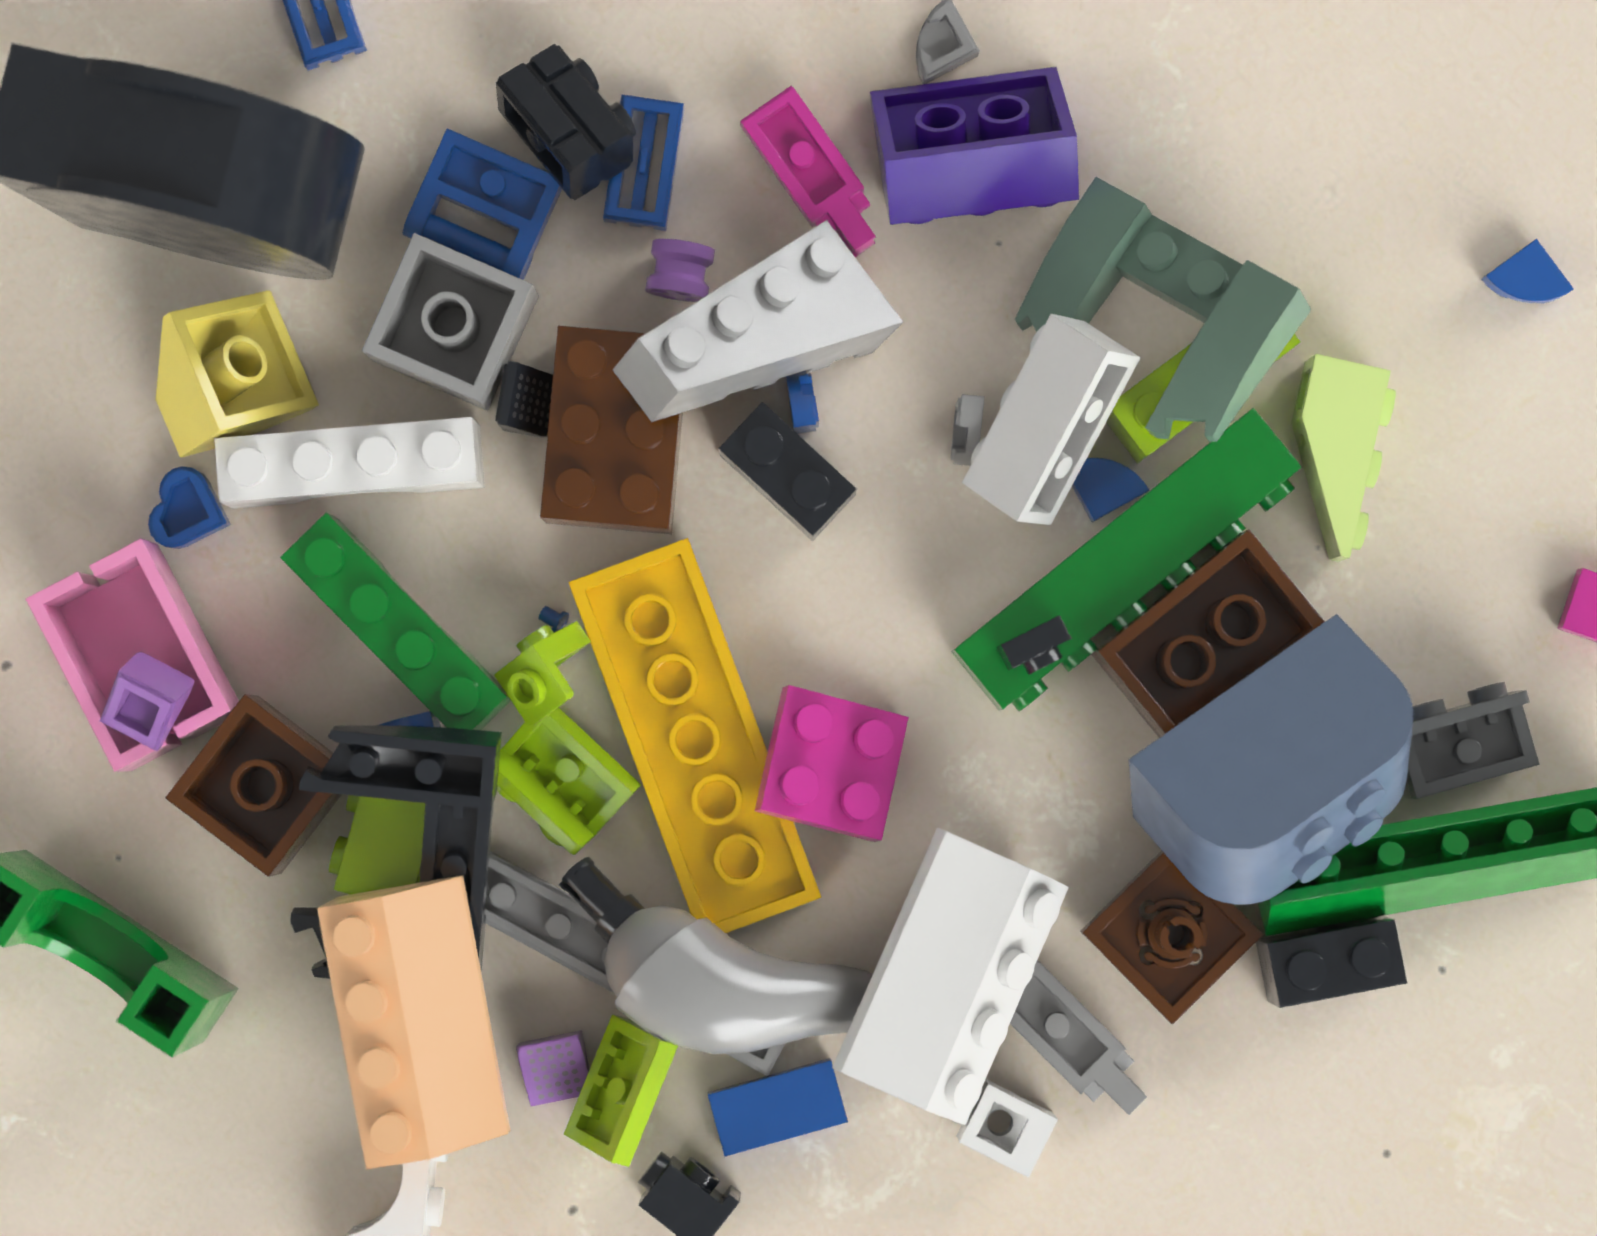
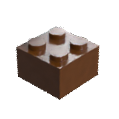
[165,694,342,877]

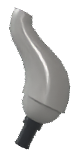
[559,857,873,1054]

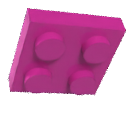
[754,685,909,842]

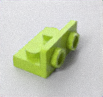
[564,1014,678,1167]

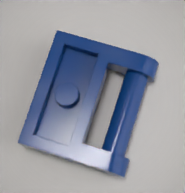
[402,128,562,280]

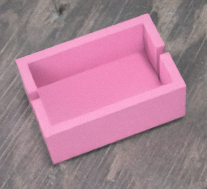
[26,538,239,772]

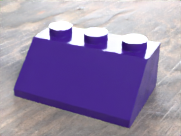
[870,67,1079,225]

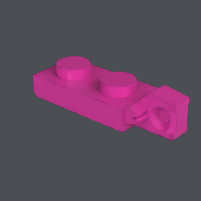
[740,85,876,257]

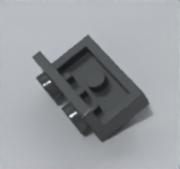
[1407,682,1540,799]

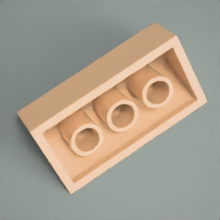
[317,875,511,1170]

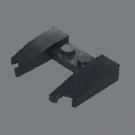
[290,726,502,979]

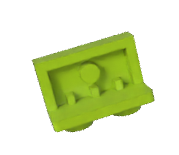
[497,708,641,855]

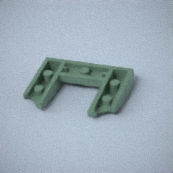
[1015,177,1311,442]

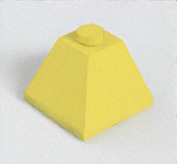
[155,290,319,458]

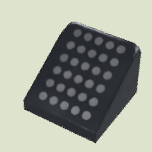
[495,361,553,438]

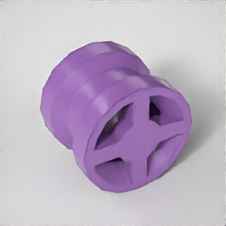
[645,239,715,302]

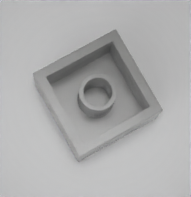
[362,233,539,411]

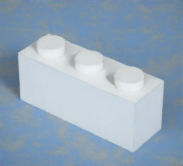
[962,314,1141,525]

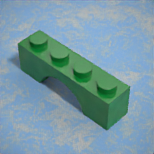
[280,512,511,730]

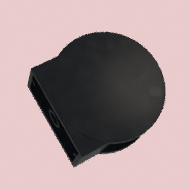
[0,43,365,280]

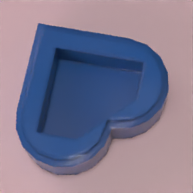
[148,466,231,549]

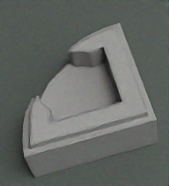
[916,0,980,84]
[950,394,985,466]

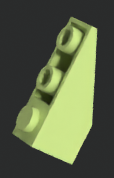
[1291,354,1396,562]

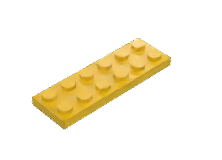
[568,538,822,933]

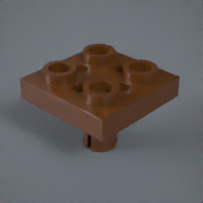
[1080,850,1264,1025]

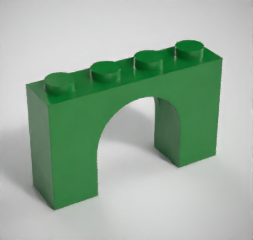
[0,850,239,1057]

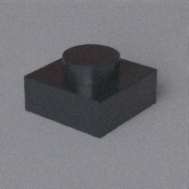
[996,615,1072,675]

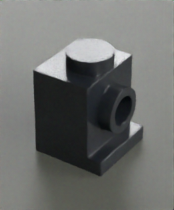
[638,1151,741,1236]

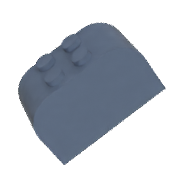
[1129,614,1413,905]

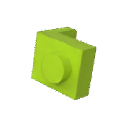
[494,621,591,726]

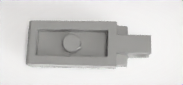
[1010,960,1147,1115]

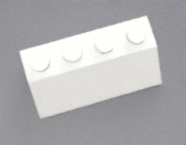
[832,827,1069,1125]

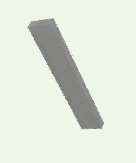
[484,851,785,1076]

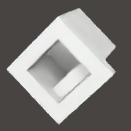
[952,1079,1058,1178]

